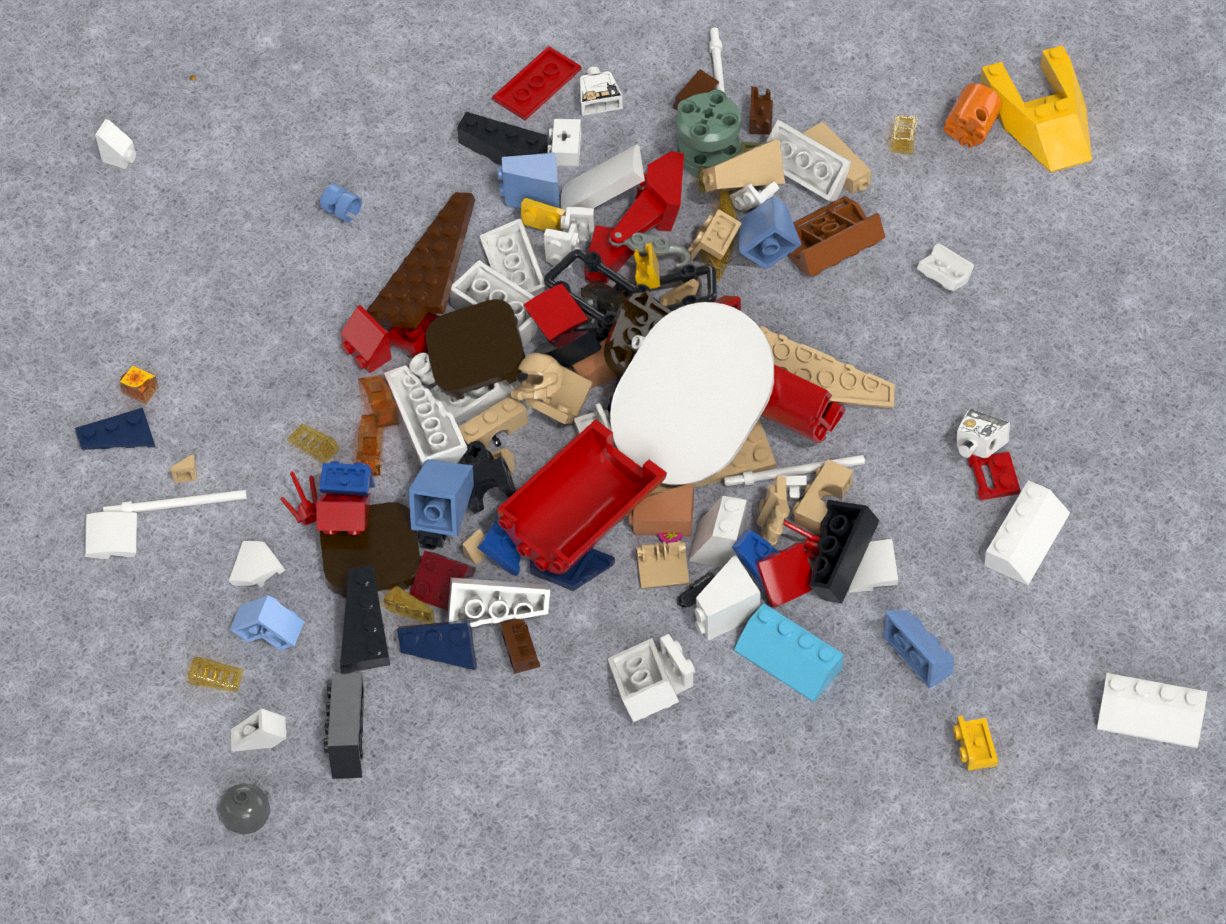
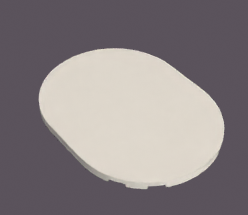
[610,302,775,485]

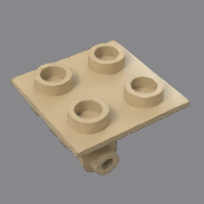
[636,540,689,589]

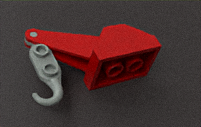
[608,151,691,268]

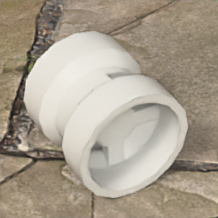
[409,353,435,385]

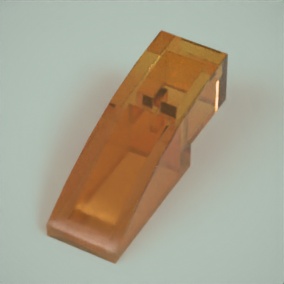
[358,375,399,428]
[356,415,385,476]

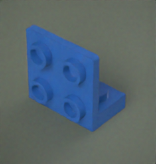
[319,461,375,496]

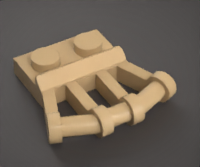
[756,475,790,548]

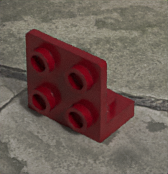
[409,551,476,611]

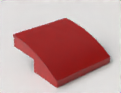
[523,284,588,342]
[756,543,813,607]

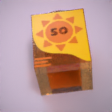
[120,365,159,404]

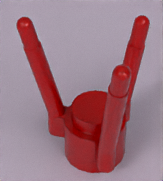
[280,471,318,525]
[778,519,822,560]

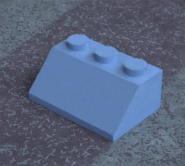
[884,610,955,688]

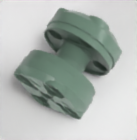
[676,90,741,178]

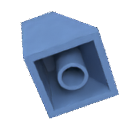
[498,153,560,209]
[738,196,802,269]
[409,459,474,536]

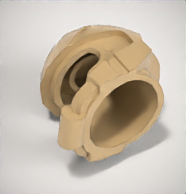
[511,353,563,400]

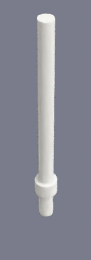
[709,27,725,92]
[724,455,865,487]
[103,490,247,513]

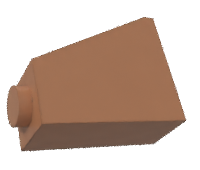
[572,338,617,389]
[629,484,694,536]

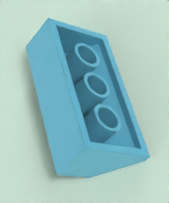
[734,603,844,702]

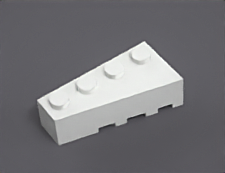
[447,578,550,627]

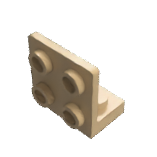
[688,209,741,264]
[525,365,593,424]

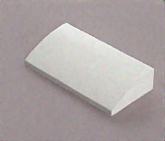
[767,120,851,201]
[561,144,644,210]
[480,218,548,297]

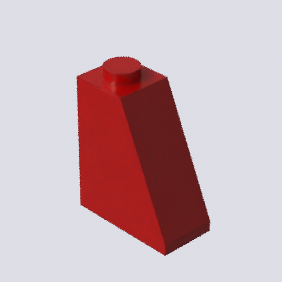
[584,225,634,284]

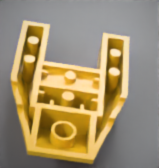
[980,45,1092,172]

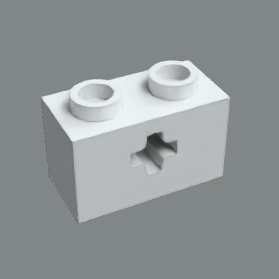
[548,119,581,166]

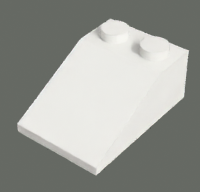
[430,380,512,423]
[607,638,679,722]

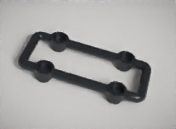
[544,249,660,334]
[597,264,717,328]

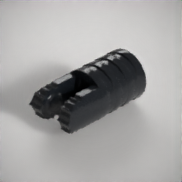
[676,572,715,608]

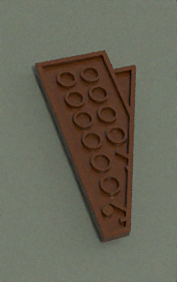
[367,192,476,329]

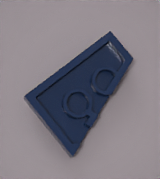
[75,408,155,450]
[397,620,477,670]

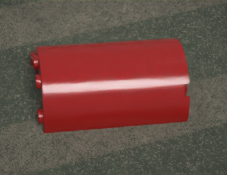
[761,365,846,443]
[497,419,667,574]

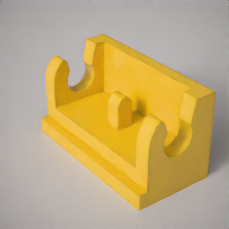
[634,243,660,289]

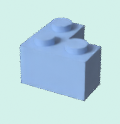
[230,595,305,650]

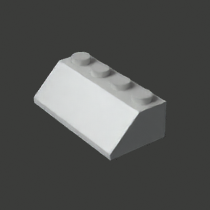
[450,260,538,347]
[984,480,1070,585]
[1097,673,1207,748]

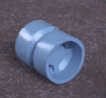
[320,183,362,223]

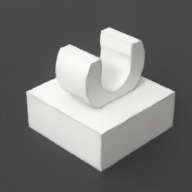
[783,476,807,501]

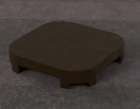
[603,291,672,378]
[426,299,526,400]
[320,502,421,598]

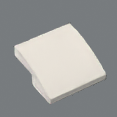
[84,511,137,559]
[849,539,898,592]

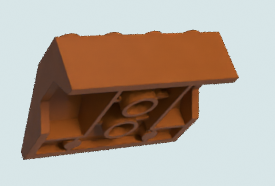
[787,196,886,276]

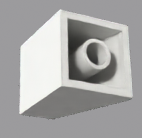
[689,496,747,568]
[694,556,760,641]

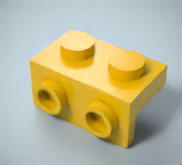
[521,198,566,231]
[953,715,998,771]

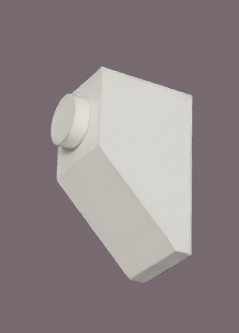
[95,119,136,169]
[231,708,287,752]

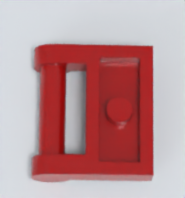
[967,452,1021,501]

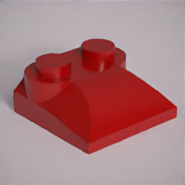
[388,313,439,358]

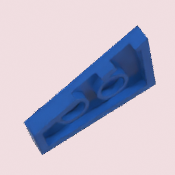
[477,516,521,576]
[732,530,781,594]

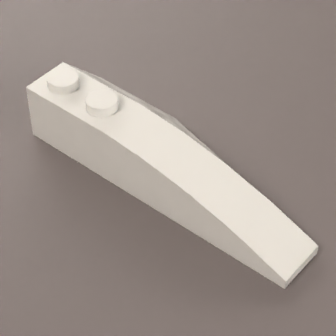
[384,365,468,468]

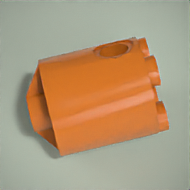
[943,83,1002,148]

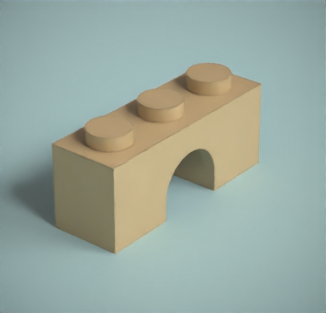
[458,395,528,449]
[792,459,853,535]

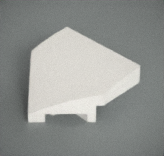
[229,541,285,588]

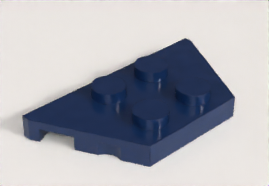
[530,548,615,591]

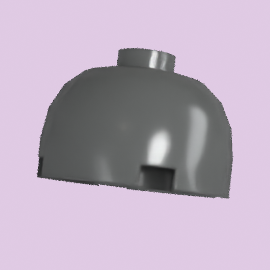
[219,783,271,835]

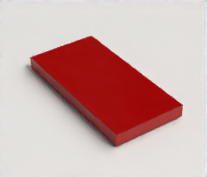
[492,46,582,121]

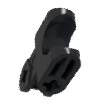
[464,441,516,514]

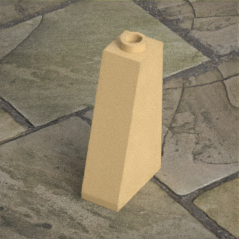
[803,121,871,194]
[703,139,785,192]

